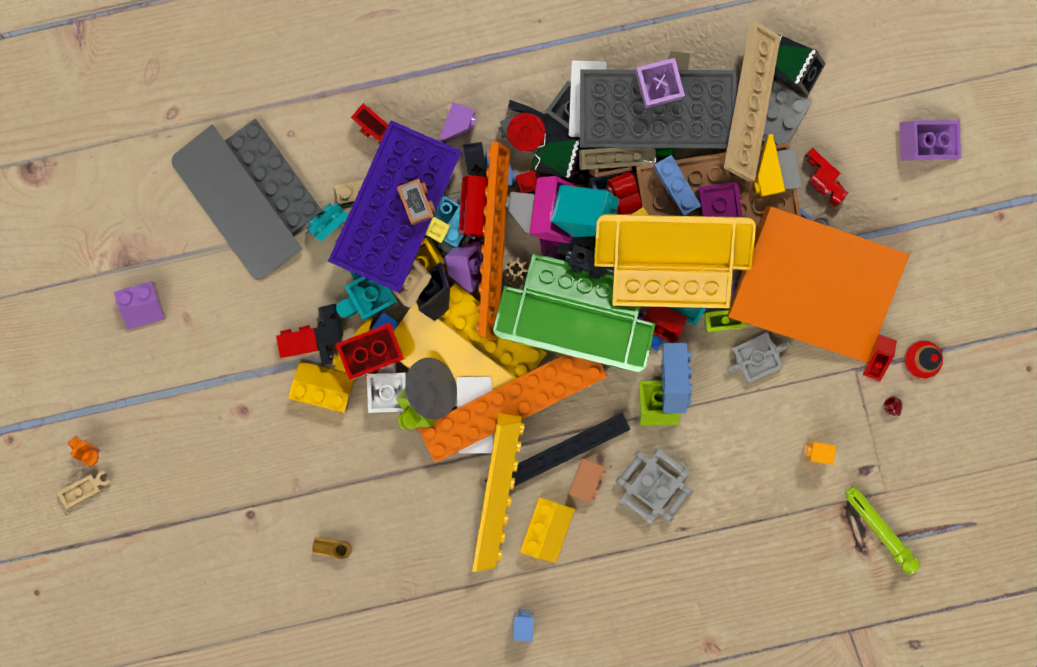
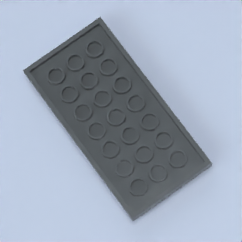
[580,69,736,149]

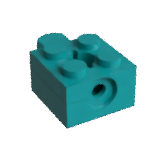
[336,277,398,321]

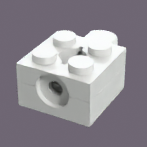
[367,363,407,413]

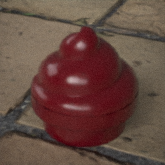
[883,396,903,416]

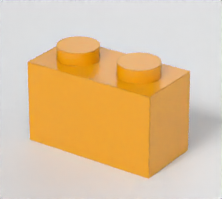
[803,441,837,465]

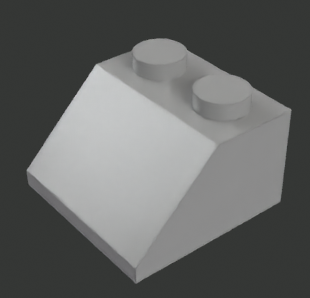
[506,192,535,236]

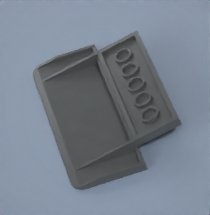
[172,118,323,279]

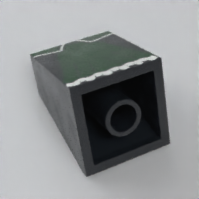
[773,34,826,97]
[531,134,595,187]

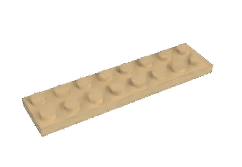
[724,22,781,182]

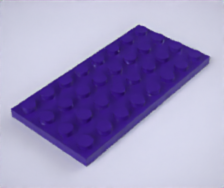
[328,120,462,293]

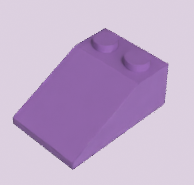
[899,120,961,161]

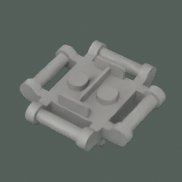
[615,447,694,525]

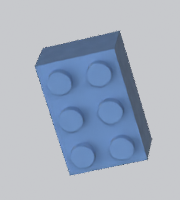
[661,343,692,413]

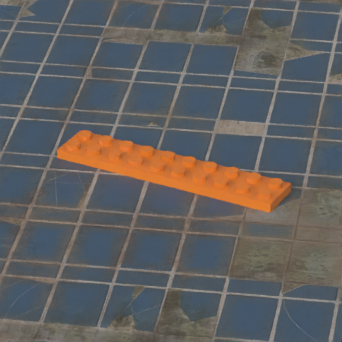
[476,142,511,341]
[417,355,608,463]

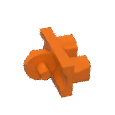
[68,436,100,466]

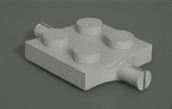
[726,332,789,383]

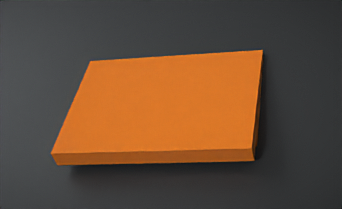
[727,206,910,363]

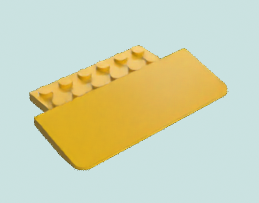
[594,214,756,308]
[394,283,547,435]

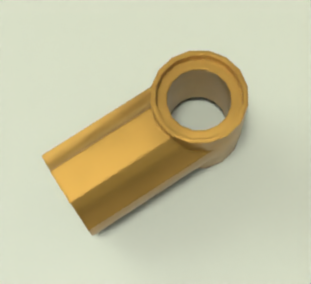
[312,537,352,559]

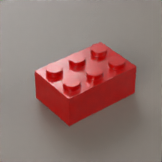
[336,323,405,380]

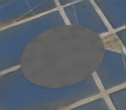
[405,358,457,419]

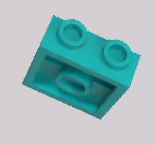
[306,202,348,242]

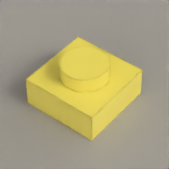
[425,217,451,243]

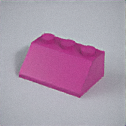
[530,176,577,243]

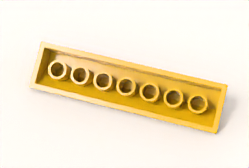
[472,413,524,572]

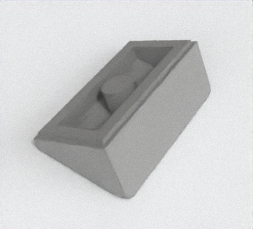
[777,149,802,191]

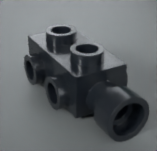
[565,244,614,279]

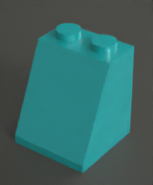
[551,185,619,237]

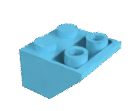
[433,196,465,248]

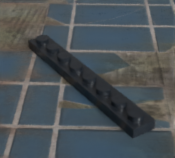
[485,412,631,487]

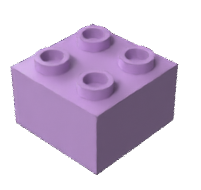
[635,58,685,109]

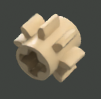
[504,257,528,281]

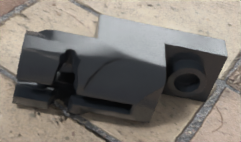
[314,304,344,366]

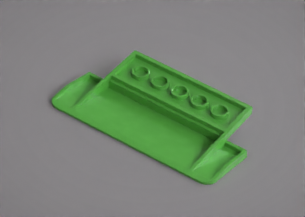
[493,253,655,372]

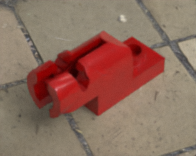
[805,148,848,207]

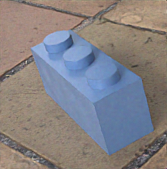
[653,155,701,216]

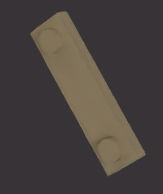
[579,148,656,170]

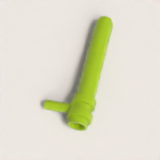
[845,486,921,575]

